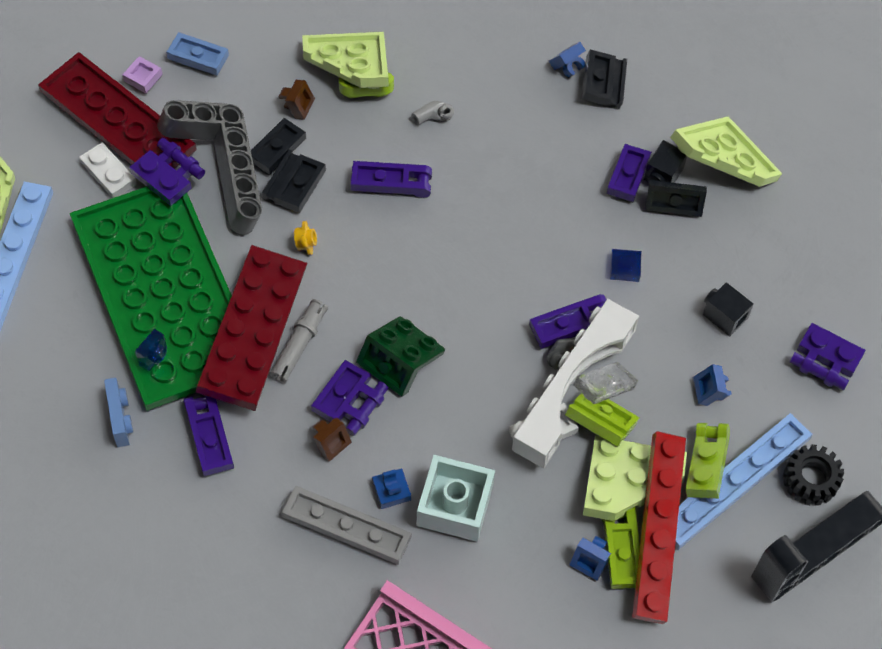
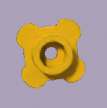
[294,221,317,255]

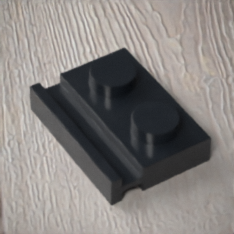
[582,49,627,109]
[262,150,326,213]

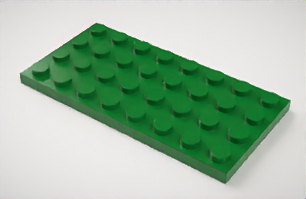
[70,187,232,411]

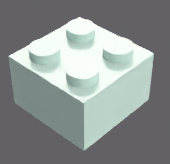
[416,455,495,542]

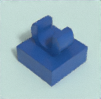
[549,42,586,78]
[693,364,732,406]
[372,468,411,509]
[569,536,611,581]

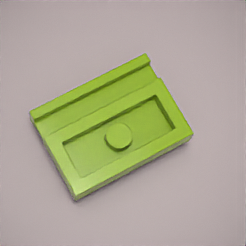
[565,387,640,447]

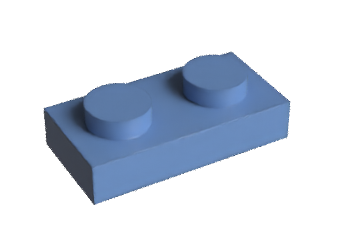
[166,32,229,76]
[104,377,133,448]

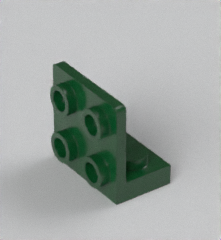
[356,316,445,397]

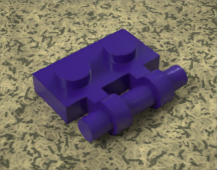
[129,138,205,206]
[789,323,866,391]
[311,360,389,436]

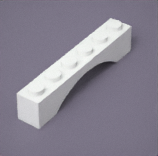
[511,299,639,469]

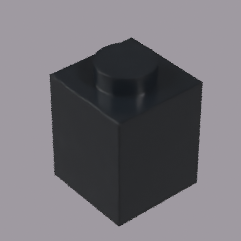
[644,140,687,183]
[703,282,754,336]

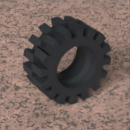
[783,444,844,506]

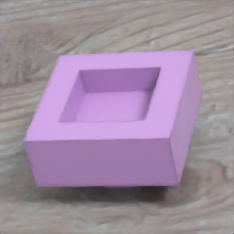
[122,56,163,93]

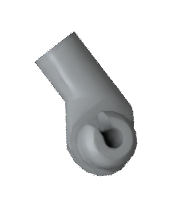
[411,101,454,125]

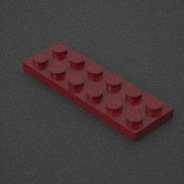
[38,52,197,169]
[196,245,307,411]

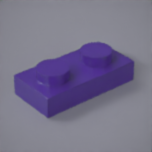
[606,144,652,202]

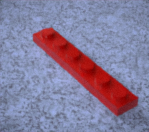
[632,431,686,624]

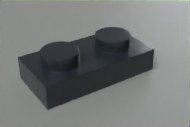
[251,118,306,175]
[645,180,707,217]

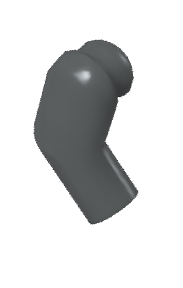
[547,337,576,370]

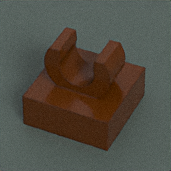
[278,79,315,120]
[312,417,352,462]

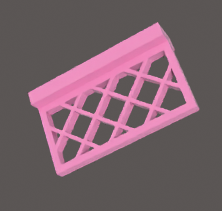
[344,580,492,649]

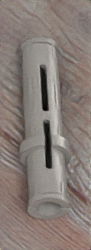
[269,299,328,383]

